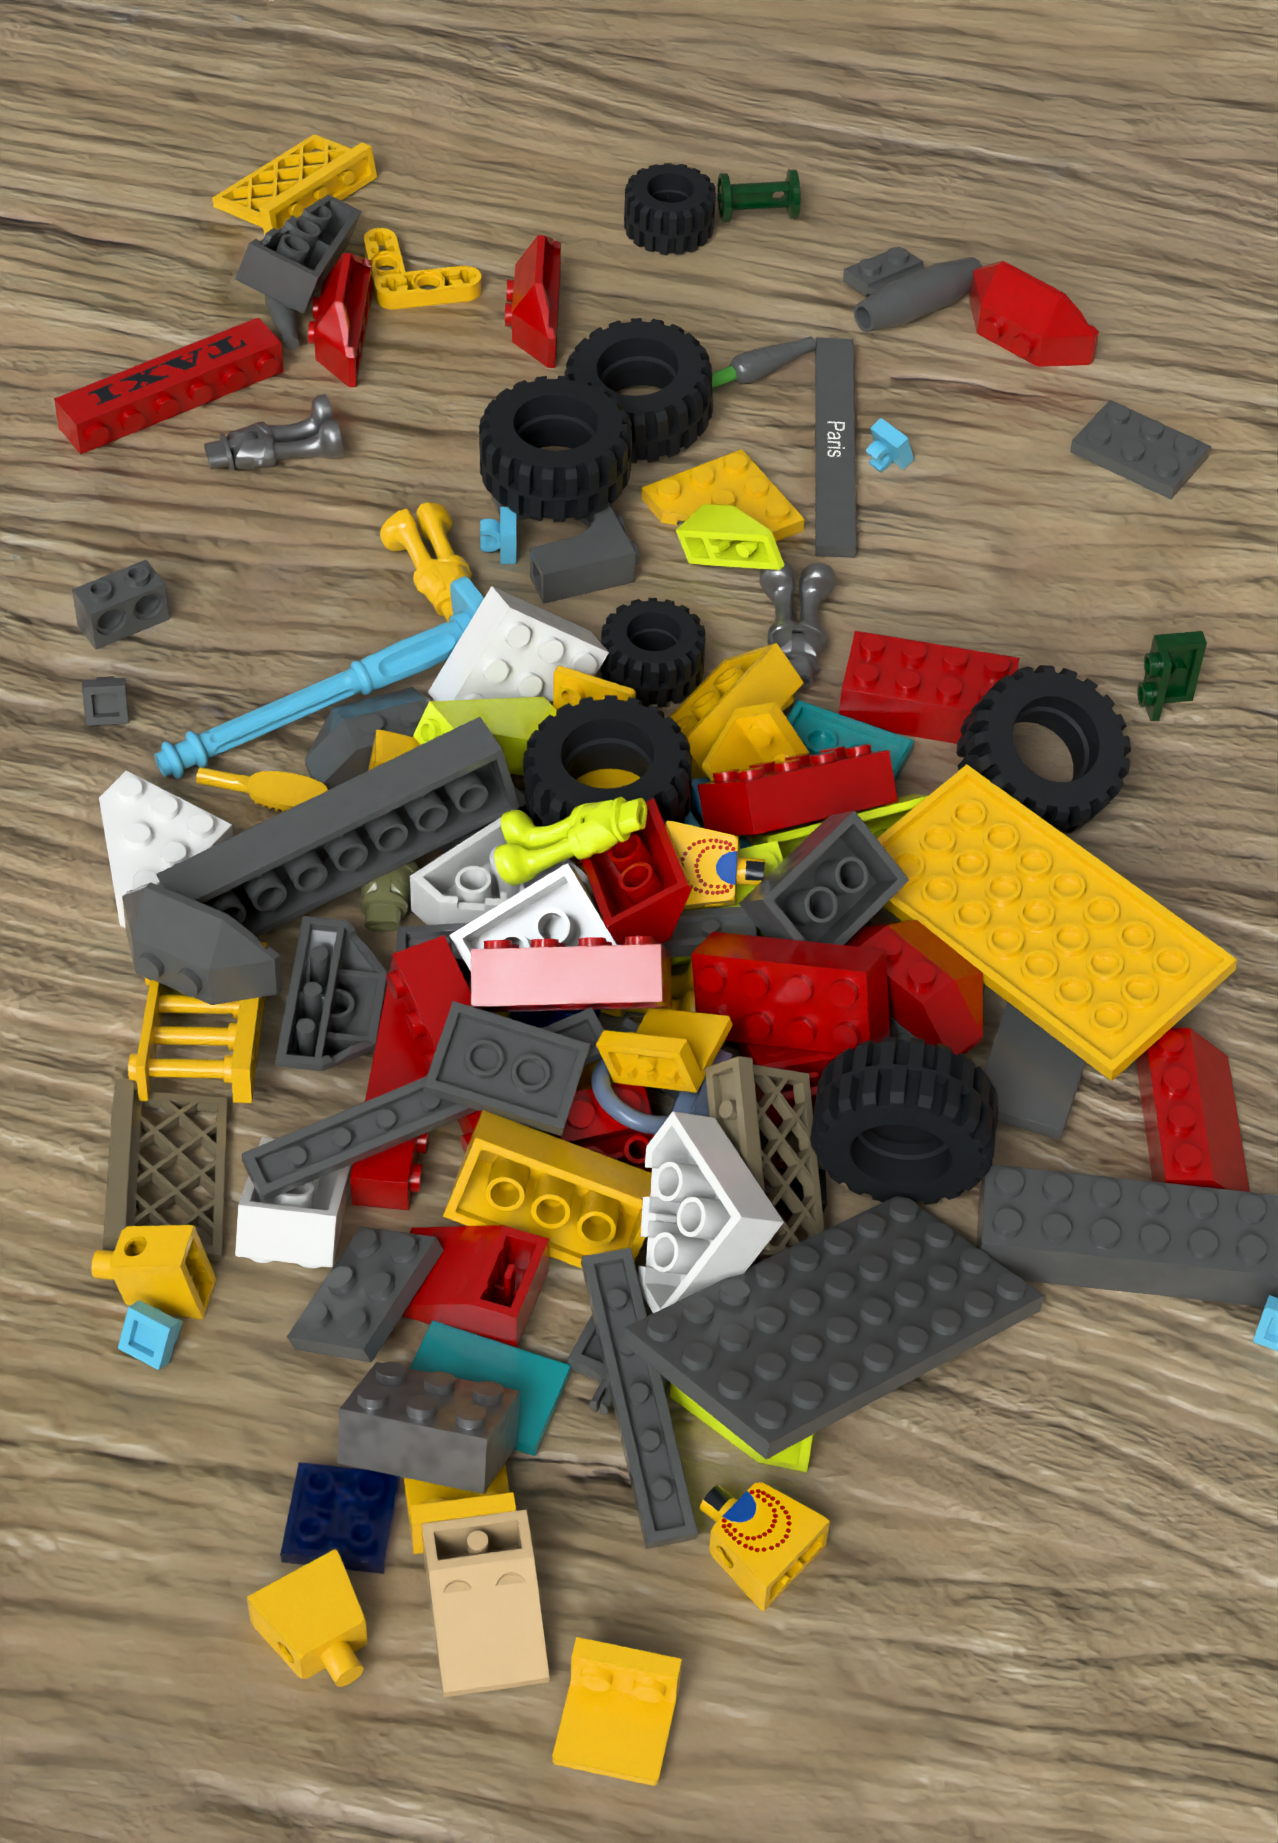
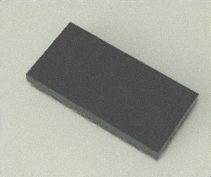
[984,1002,1086,1140]

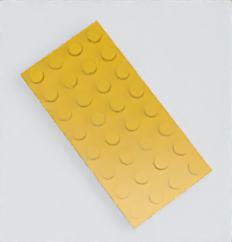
[877,764,1237,1081]

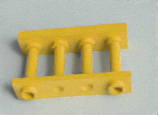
[128,942,267,1103]

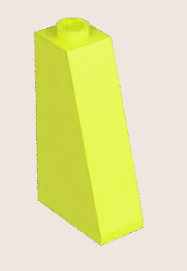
[413,697,557,776]

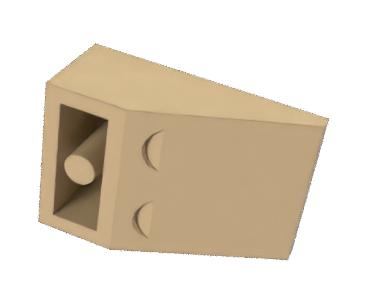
[422,1510,550,1698]

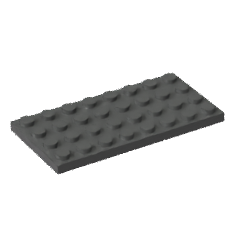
[622,1196,1044,1459]

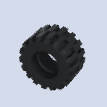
[624,163,716,255]
[601,598,706,707]

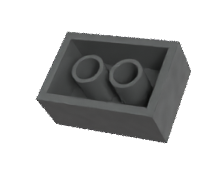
[739,811,909,945]

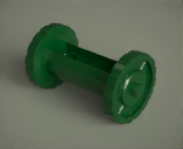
[717,169,801,222]

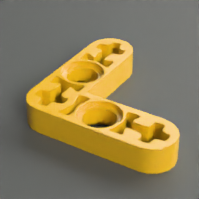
[364,228,482,310]

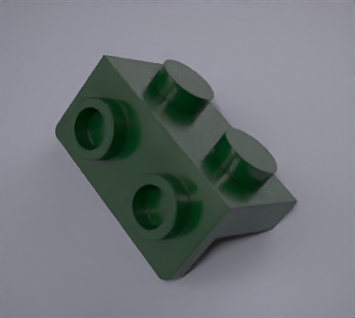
[1137,631,1207,722]

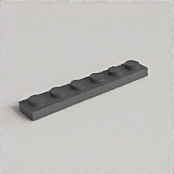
[581,1248,698,1549]

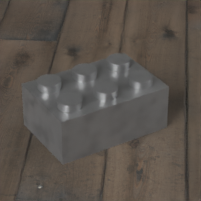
[337,1362,520,1494]

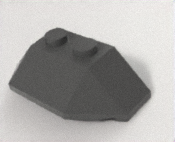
[305,687,434,790]
[122,882,282,1005]
[275,916,387,1071]

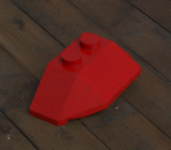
[505,235,561,368]
[308,253,373,388]
[969,261,1099,367]
[844,920,983,1055]

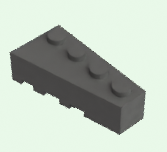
[235,194,362,314]

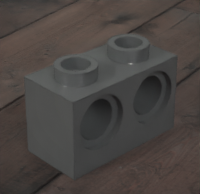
[72,560,170,650]

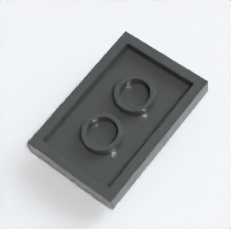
[1070,400,1211,499]
[423,1001,591,1136]
[287,1226,444,1363]

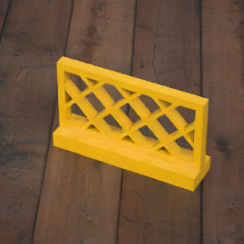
[212,134,377,235]

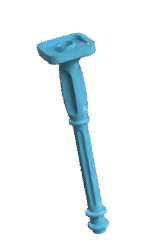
[154,576,484,779]

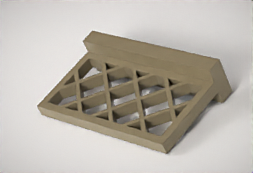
[705,1056,824,1258]
[102,1079,228,1263]

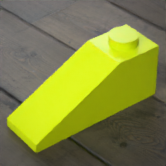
[676,504,785,570]

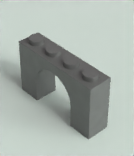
[491,494,640,604]

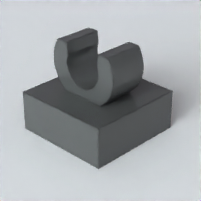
[82,676,129,726]

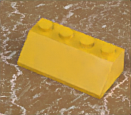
[670,643,804,780]
[443,1110,652,1268]

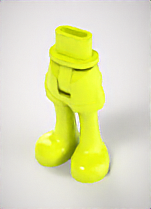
[494,797,647,886]

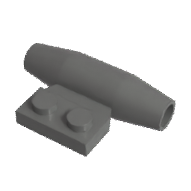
[843,247,982,332]

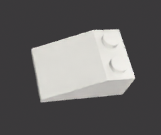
[235,1137,353,1269]

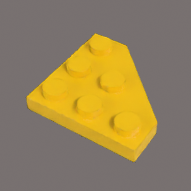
[641,449,805,542]

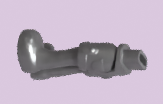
[204,394,344,471]
[760,561,836,687]

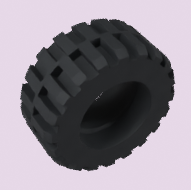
[564,318,713,463]
[479,376,632,522]
[956,665,1131,833]
[523,695,692,857]
[810,1037,999,1205]

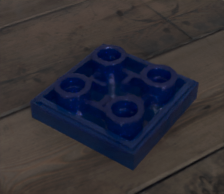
[280,1462,400,1574]

